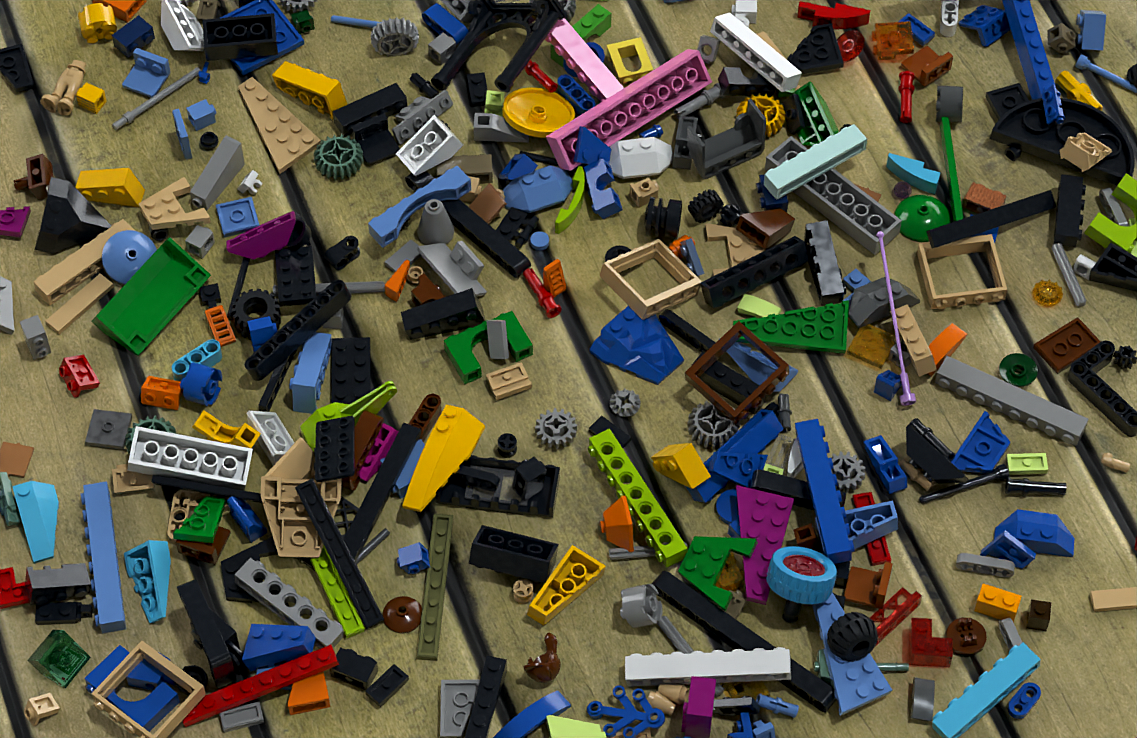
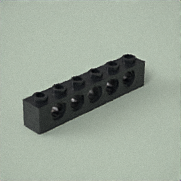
[700,236,810,308]

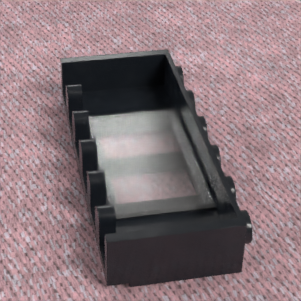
[436,455,560,518]

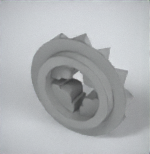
[610,388,641,417]

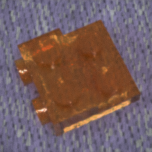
[872,21,914,60]

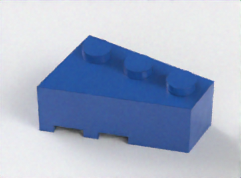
[242,624,316,671]

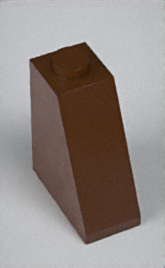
[736,209,795,250]

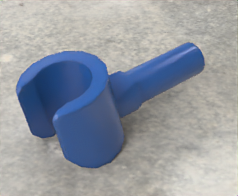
[198,62,210,84]

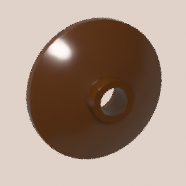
[383,596,422,633]

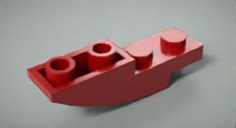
[797,1,871,29]

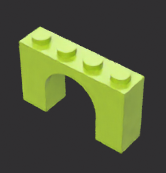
[1084,173,1137,253]

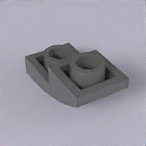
[910,677,935,721]

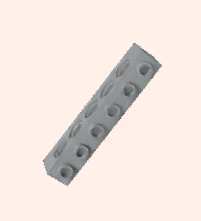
[235,557,344,649]

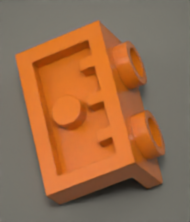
[141,376,183,410]

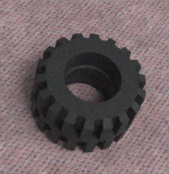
[232,289,281,340]

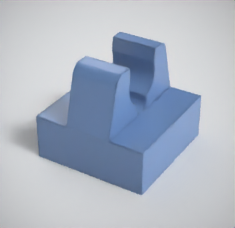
[752,720,775,738]

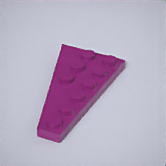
[736,485,794,605]

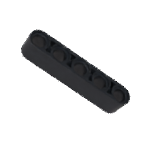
[750,470,846,510]

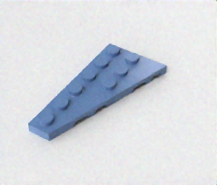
[812,593,892,716]

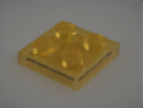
[847,324,896,369]

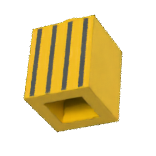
[76,82,107,114]

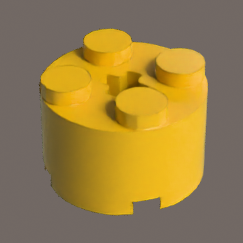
[78,3,117,43]

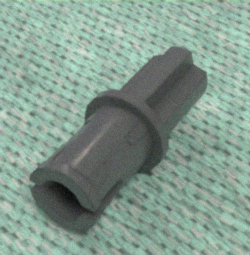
[777,393,792,432]

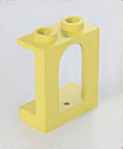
[606,37,653,87]

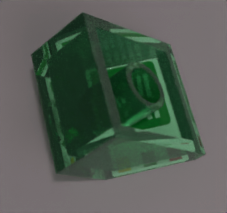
[27,630,91,688]

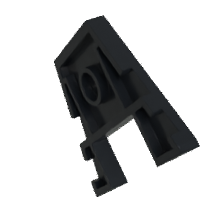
[221,536,289,607]

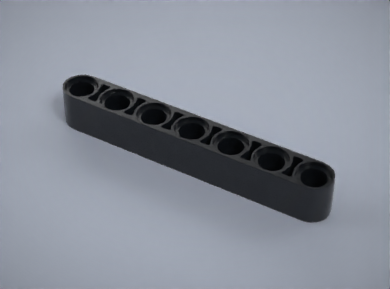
[244,280,352,381]

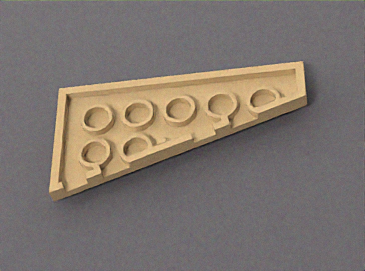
[238,77,321,175]

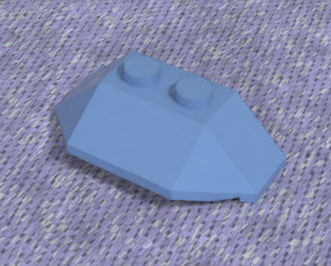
[503,165,573,213]

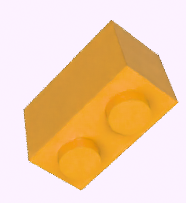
[974,584,1022,623]

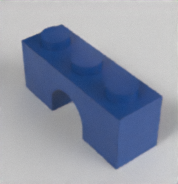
[584,158,622,219]

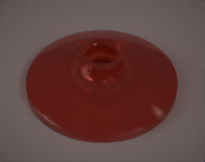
[837,30,865,62]

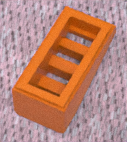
[543,259,566,298]
[385,260,410,302]
[205,305,236,347]

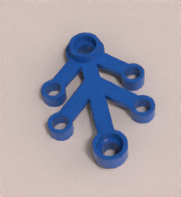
[587,685,665,738]

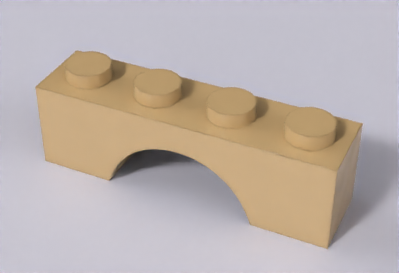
[890,304,937,377]

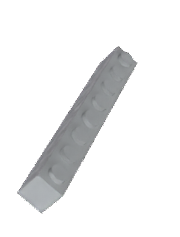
[935,356,1088,446]

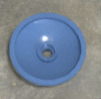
[102,230,157,285]

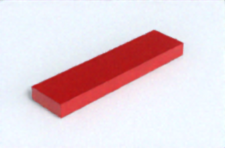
[852,492,892,566]

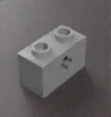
[20,315,52,360]

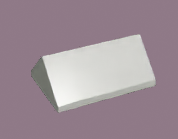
[247,410,295,466]

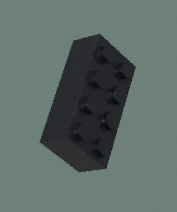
[203,13,278,61]
[469,525,559,583]

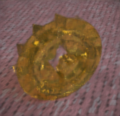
[1032,279,1063,306]

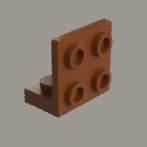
[901,46,953,87]
[844,562,893,609]

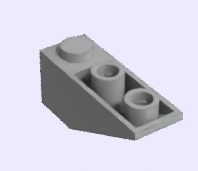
[474,113,529,142]

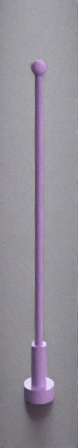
[876,231,916,406]

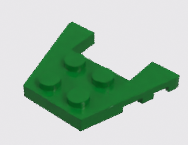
[678,536,758,611]

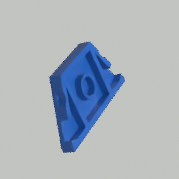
[951,411,1010,474]

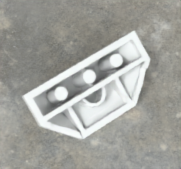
[161,0,204,51]
[609,137,673,179]

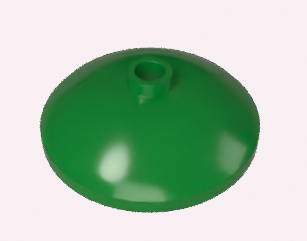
[895,195,950,242]

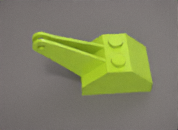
[300,381,397,451]

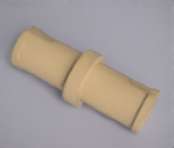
[899,457,936,492]

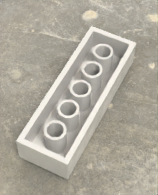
[127,426,253,491]

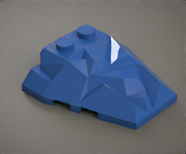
[589,306,684,385]

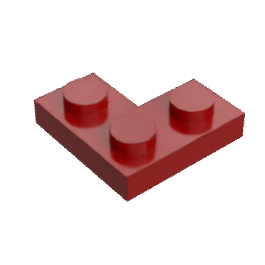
[0,567,30,609]

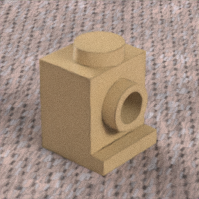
[629,177,659,208]

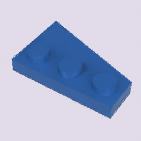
[708,452,768,488]

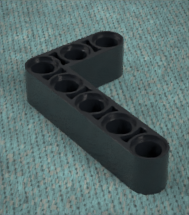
[1067,340,1137,437]
[177,579,237,689]

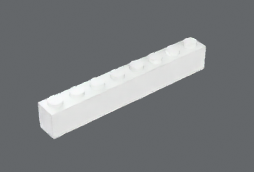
[625,647,791,687]

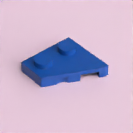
[574,126,612,164]
[980,530,1036,569]

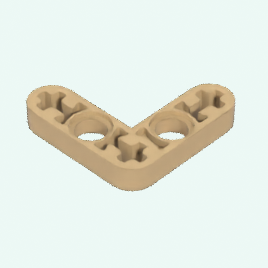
[167,490,229,544]

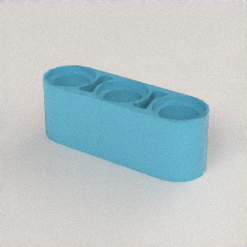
[172,339,222,381]

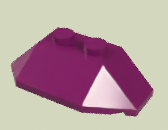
[226,211,296,260]

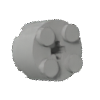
[620,584,663,628]

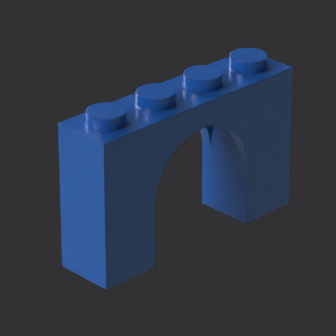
[85,645,180,732]

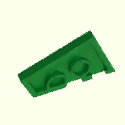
[173,496,226,543]

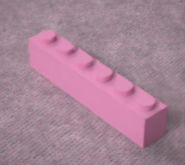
[545,19,624,103]

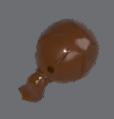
[523,633,561,683]

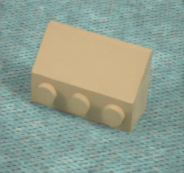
[265,437,315,480]

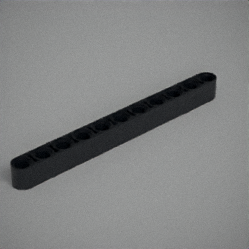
[651,570,837,713]

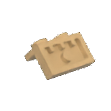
[112,464,154,493]

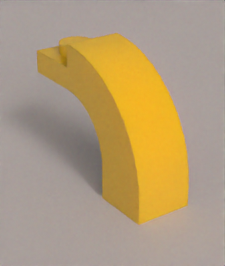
[192,410,261,448]

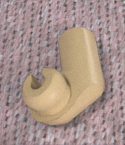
[1101,453,1130,473]

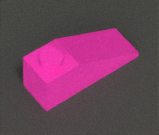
[359,423,399,481]

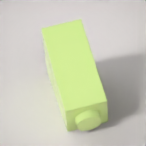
[546,715,606,738]

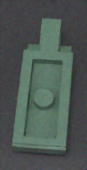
[0,472,20,526]

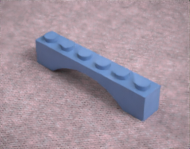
[368,166,471,248]

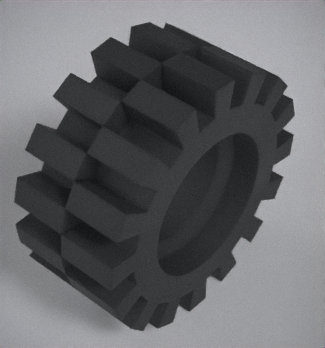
[688,189,724,223]

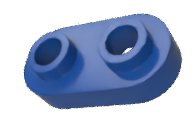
[1008,682,1041,719]

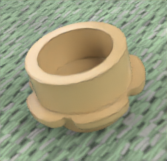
[407,266,424,284]

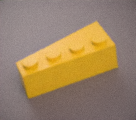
[272,61,348,120]
[527,545,606,626]

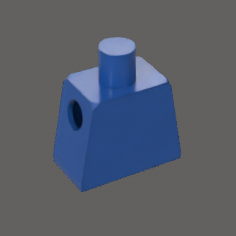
[126,653,176,691]

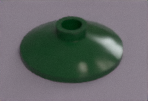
[999,353,1038,387]

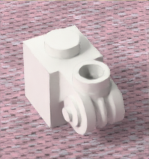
[731,0,757,28]

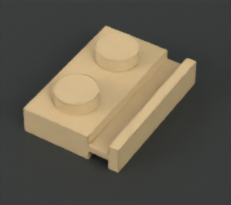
[486,362,532,400]

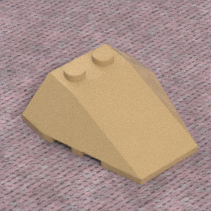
[261,476,341,558]

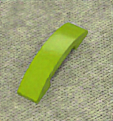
[555,165,585,234]

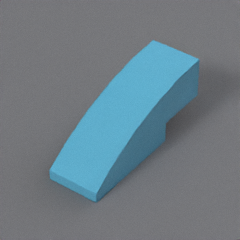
[886,153,940,195]

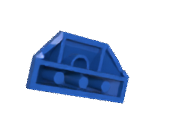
[994,509,1075,557]

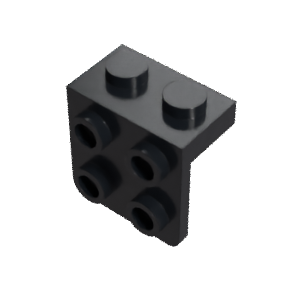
[351,113,400,165]

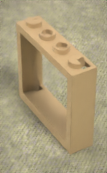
[917,234,1007,309]
[599,239,702,320]
[91,641,206,738]

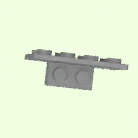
[417,241,487,296]

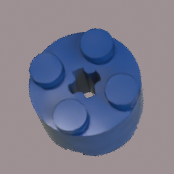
[180,362,222,406]

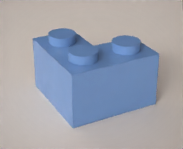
[1076,10,1106,50]

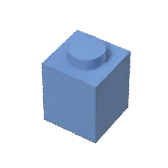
[186,99,217,131]

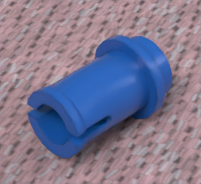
[639,124,663,138]

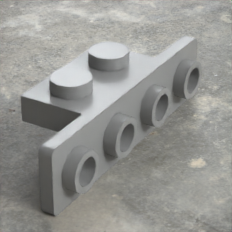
[392,90,453,144]

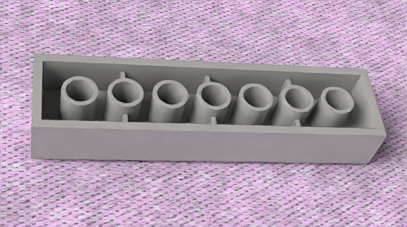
[765,136,902,255]

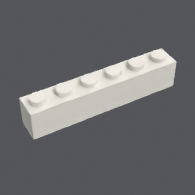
[710,13,802,92]

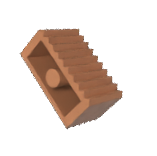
[962,182,1007,214]

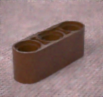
[409,393,442,442]

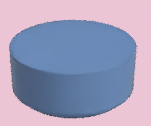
[530,232,549,251]

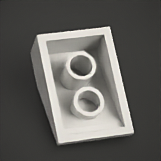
[396,115,463,176]

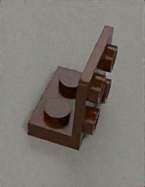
[176,526,231,565]

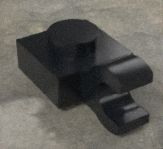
[200,283,221,309]

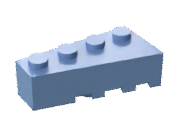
[289,332,332,414]
[815,500,898,556]

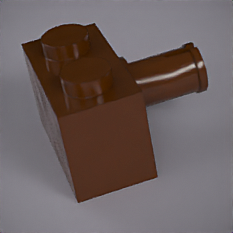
[14,153,54,200]

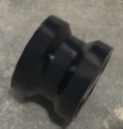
[498,433,517,458]

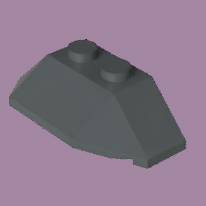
[848,277,920,328]

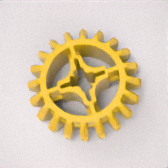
[736,93,785,138]

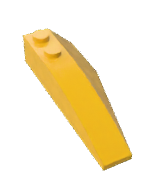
[402,405,485,512]

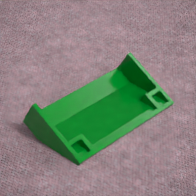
[91,237,211,356]

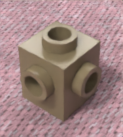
[1047,23,1076,54]

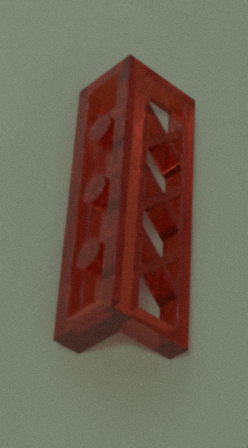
[870,587,922,649]

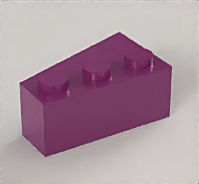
[681,676,716,738]

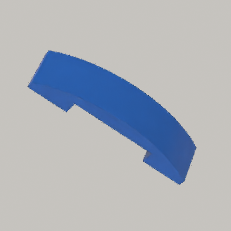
[493,691,571,738]

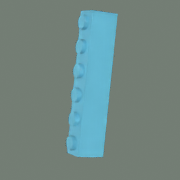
[932,642,1041,738]

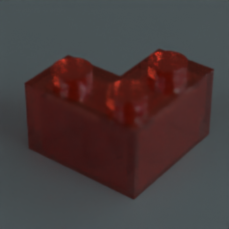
[909,618,953,667]

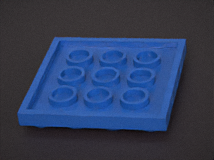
[221,0,304,75]

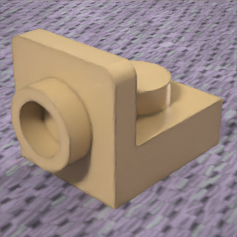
[24,693,60,726]

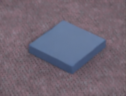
[172,109,192,160]
[216,197,259,238]

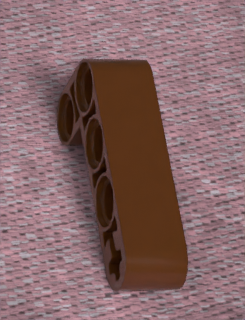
[341,410,384,491]

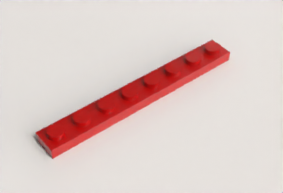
[178,645,339,727]

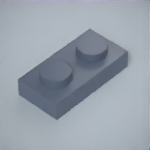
[680,238,705,276]

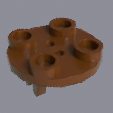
[946,617,987,655]

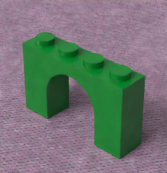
[444,311,533,385]

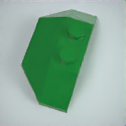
[795,81,839,147]

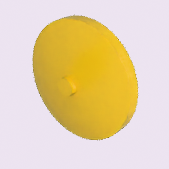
[502,88,575,138]

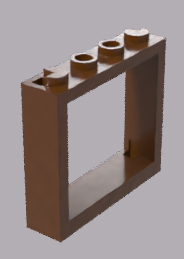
[685,321,789,425]

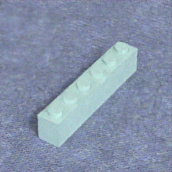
[764,124,867,200]

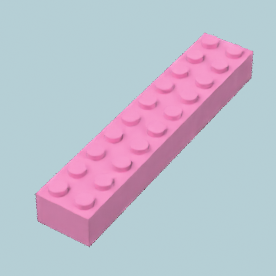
[546,49,712,171]

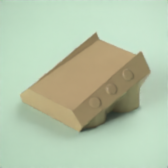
[1060,132,1112,172]

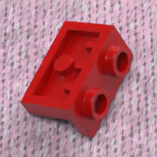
[59,355,100,398]

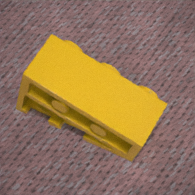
[75,168,145,207]
[651,443,711,489]

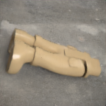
[40,60,86,115]

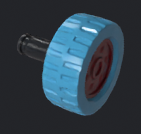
[766,546,837,624]

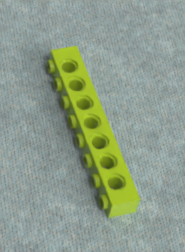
[588,429,688,568]

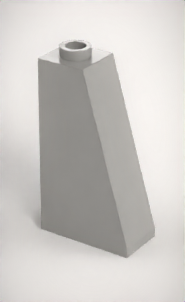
[190,135,245,210]

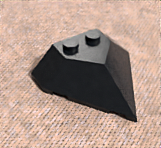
[34,177,112,254]

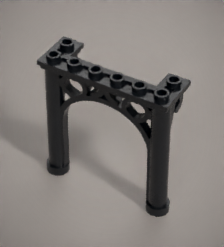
[431,0,568,93]

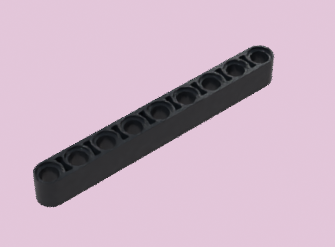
[405,171,531,278]

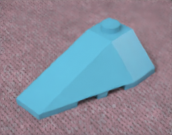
[12,481,59,564]
[124,540,171,623]

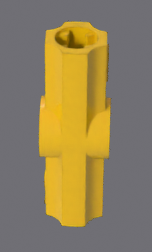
[1055,70,1103,111]

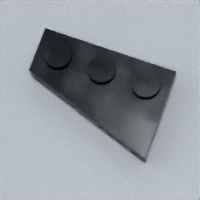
[0,44,35,93]

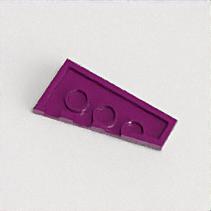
[0,206,31,238]

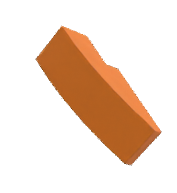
[927,323,968,377]

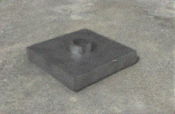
[85,409,132,450]

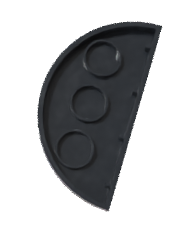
[990,98,1135,186]

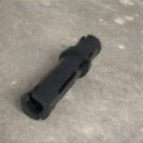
[909,418,955,462]

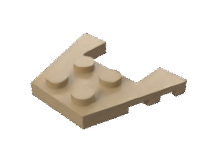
[139,177,211,230]
[705,223,766,276]

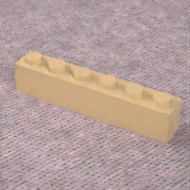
[33,219,135,305]

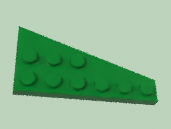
[733,300,849,354]

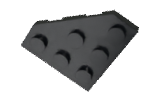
[787,23,844,75]

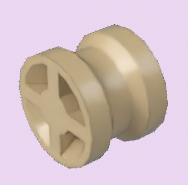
[513,579,534,604]

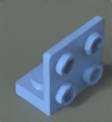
[122,48,171,98]

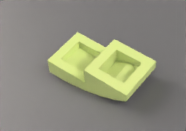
[484,90,505,117]
[737,294,781,318]

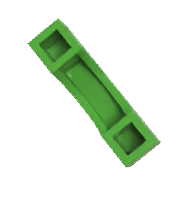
[550,4,612,68]

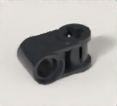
[324,236,360,270]

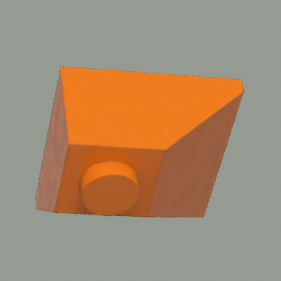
[600,496,634,552]

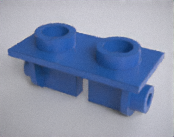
[1041,84,1065,124]

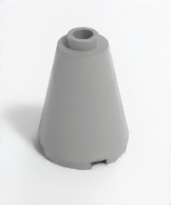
[417,199,454,245]

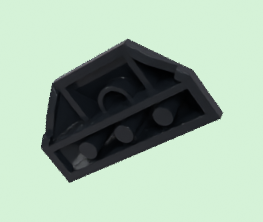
[906,424,969,484]

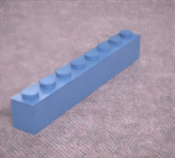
[81,481,126,633]

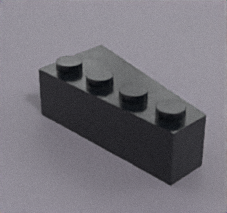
[401,288,486,340]

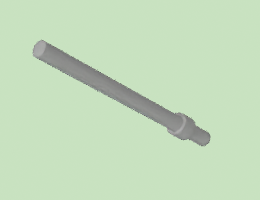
[112,67,201,130]

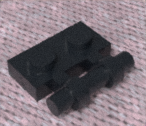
[496,207,539,248]

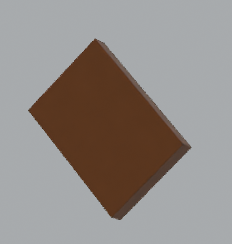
[1033,317,1101,374]

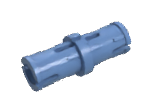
[756,694,799,718]

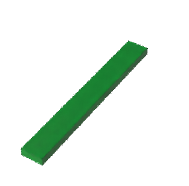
[940,117,964,222]

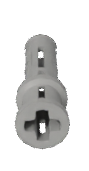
[674,83,725,119]

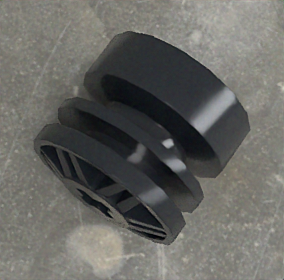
[644,197,682,239]

